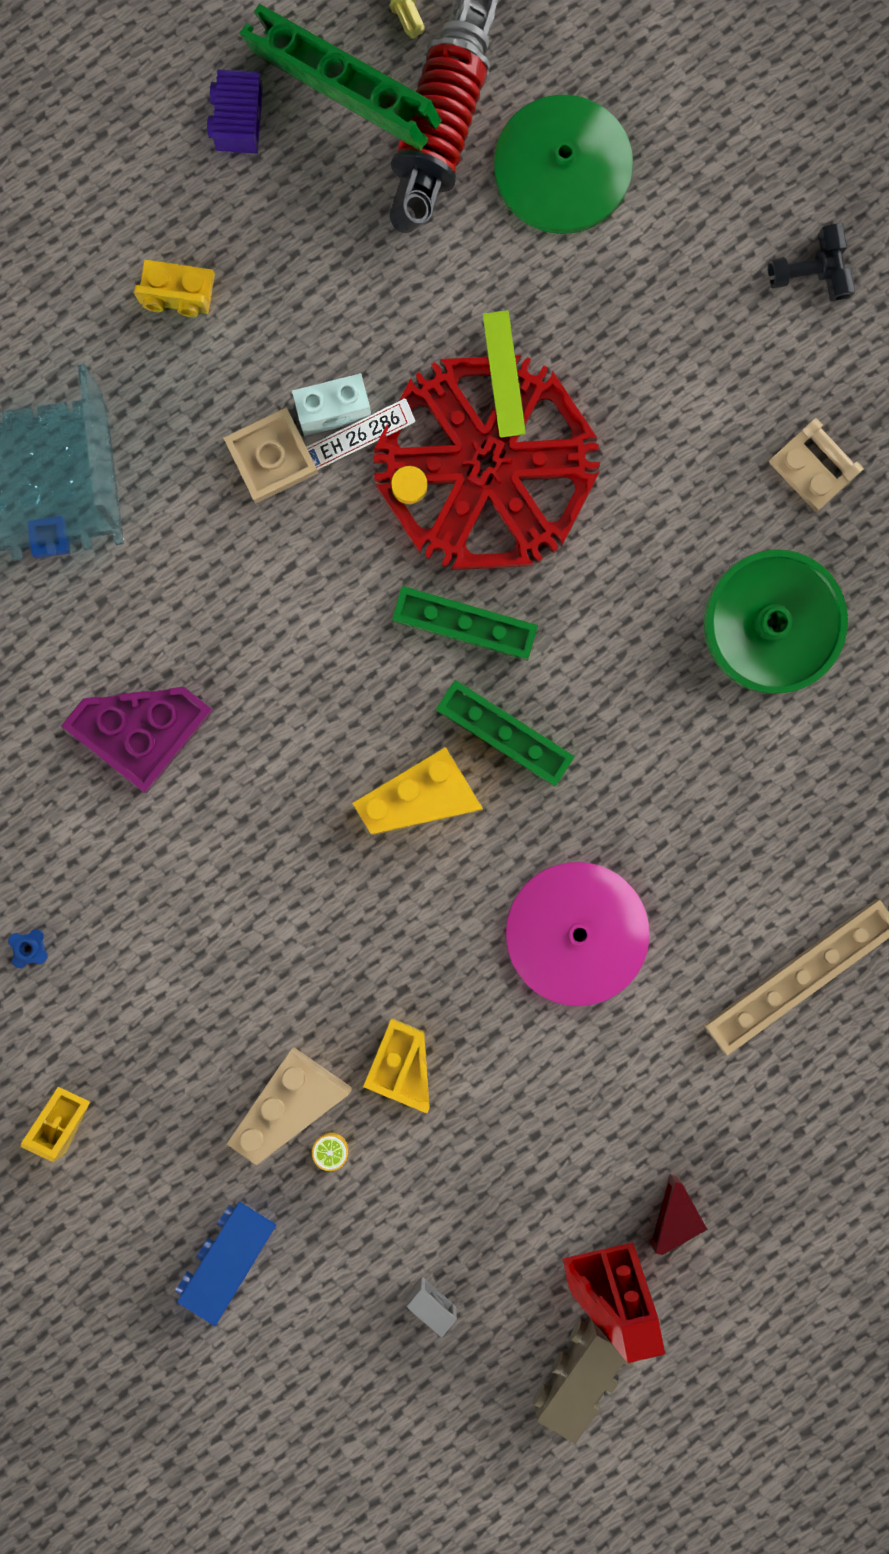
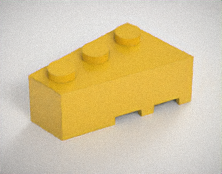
[352,747,483,835]

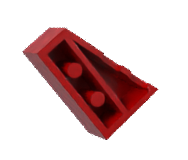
[562,1242,665,1363]

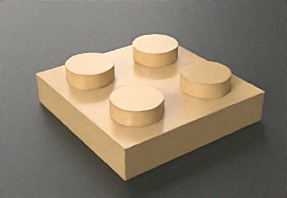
[223,407,319,504]

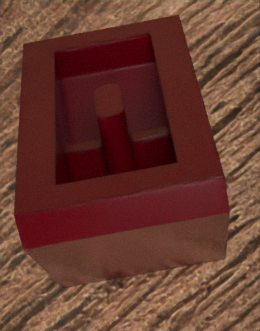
[651,1174,708,1255]

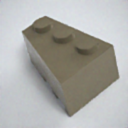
[533,1315,634,1444]

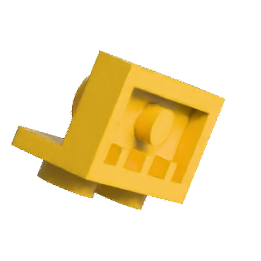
[134,259,215,317]

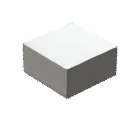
[406,1277,457,1338]

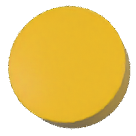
[392,466,427,504]

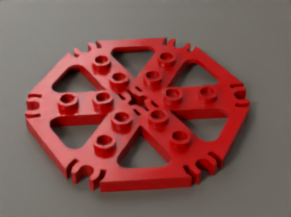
[373,355,600,570]

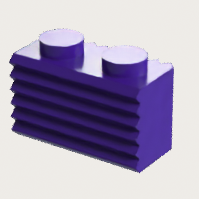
[207,69,263,154]

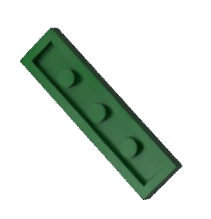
[392,586,538,661]
[436,680,575,787]

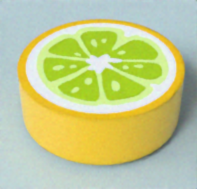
[312,1132,349,1171]

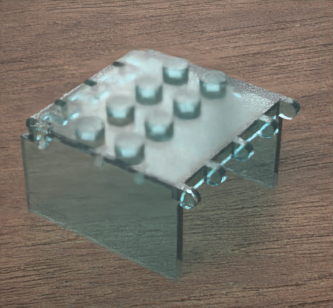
[0,364,124,561]

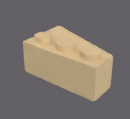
[226,1047,352,1165]

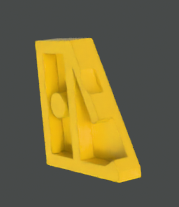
[363,1018,430,1114]

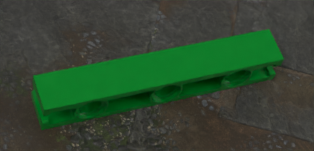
[239,4,442,151]

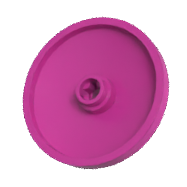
[506,862,649,1006]

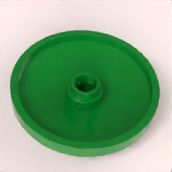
[494,95,633,234]
[703,549,848,694]

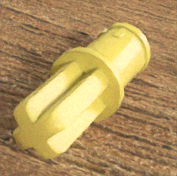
[390,0,425,39]

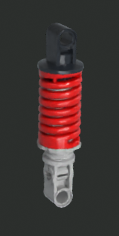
[390,0,498,233]

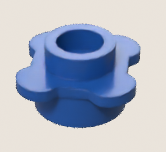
[8,929,48,968]

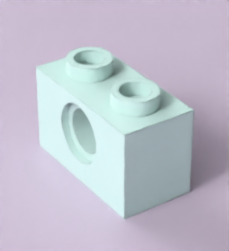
[292,373,371,436]

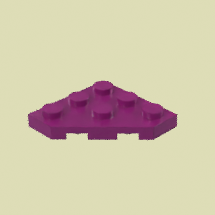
[61,687,214,793]

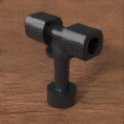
[767,223,855,302]

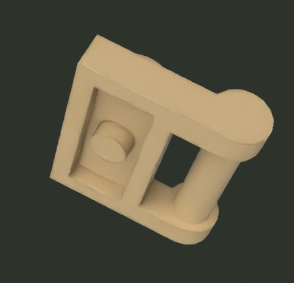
[769,418,864,512]

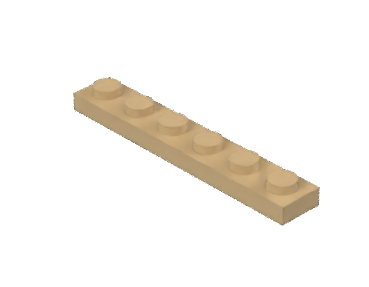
[704,899,889,1056]

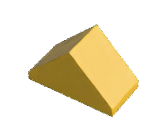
[20,1087,90,1162]

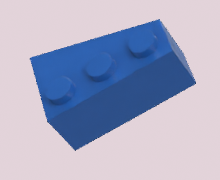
[175,1201,276,1326]

